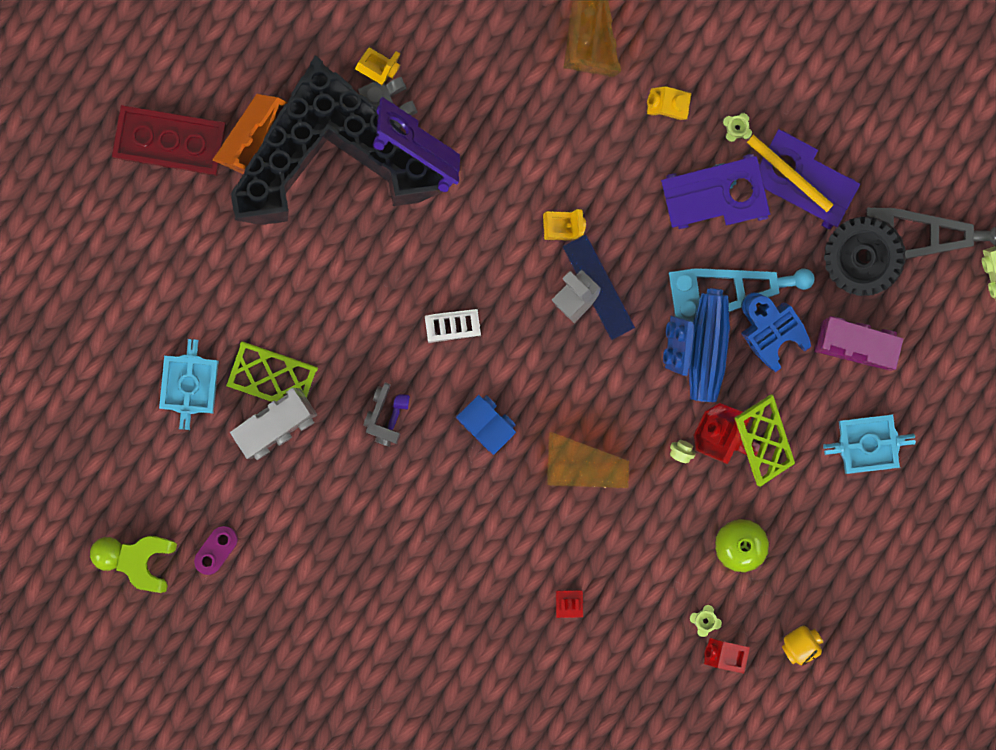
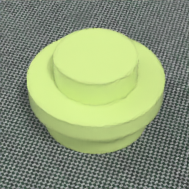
[670,440,696,463]

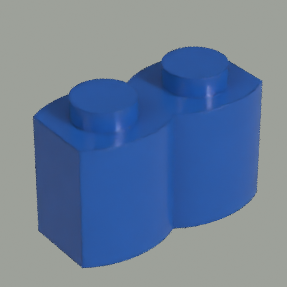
[456,395,516,455]

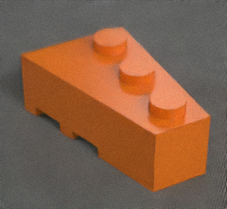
[213,94,288,174]

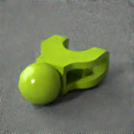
[90,535,177,593]

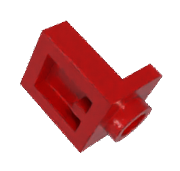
[704,638,750,673]

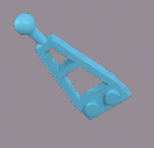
[668,268,815,322]

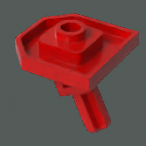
[693,403,761,464]

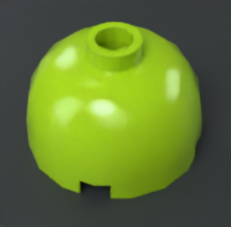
[715,519,769,572]

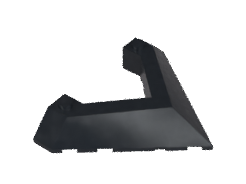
[231,55,444,225]

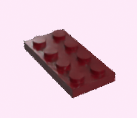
[112,105,226,176]

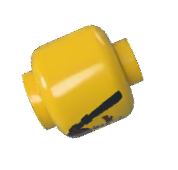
[782,626,823,666]

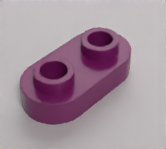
[194,526,238,575]

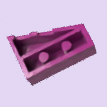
[814,316,904,371]

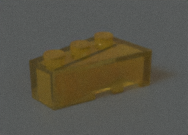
[563,0,621,77]
[547,431,629,488]

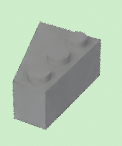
[230,388,317,460]

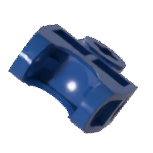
[741,293,811,373]

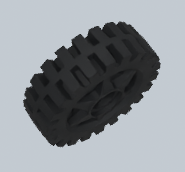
[824,216,906,296]

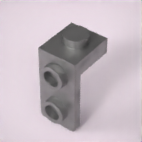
[363,382,401,447]

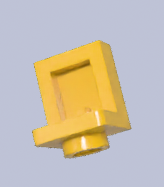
[355,47,400,85]
[647,86,691,120]
[543,209,586,241]

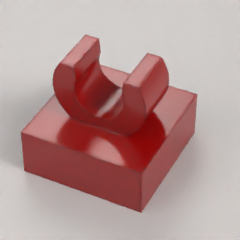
[556,590,583,618]

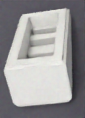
[425,309,481,343]

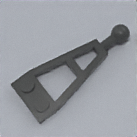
[866,208,996,261]

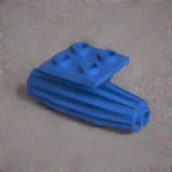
[663,288,730,402]

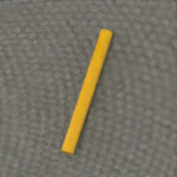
[747,135,834,212]

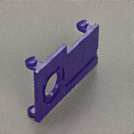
[373,97,460,192]
[751,129,860,230]
[661,154,771,230]

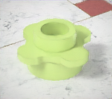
[723,113,752,142]
[690,605,722,637]

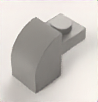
[552,270,601,323]

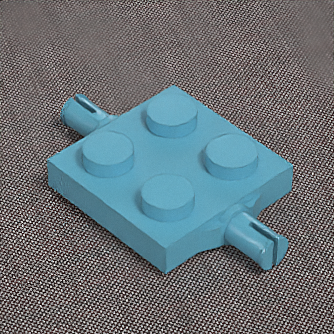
[159,339,219,430]
[823,415,916,474]

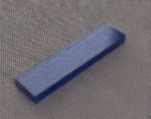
[562,234,635,341]

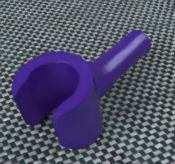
[387,394,410,430]

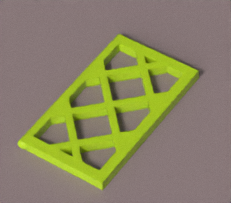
[226,341,318,402]
[735,394,795,487]

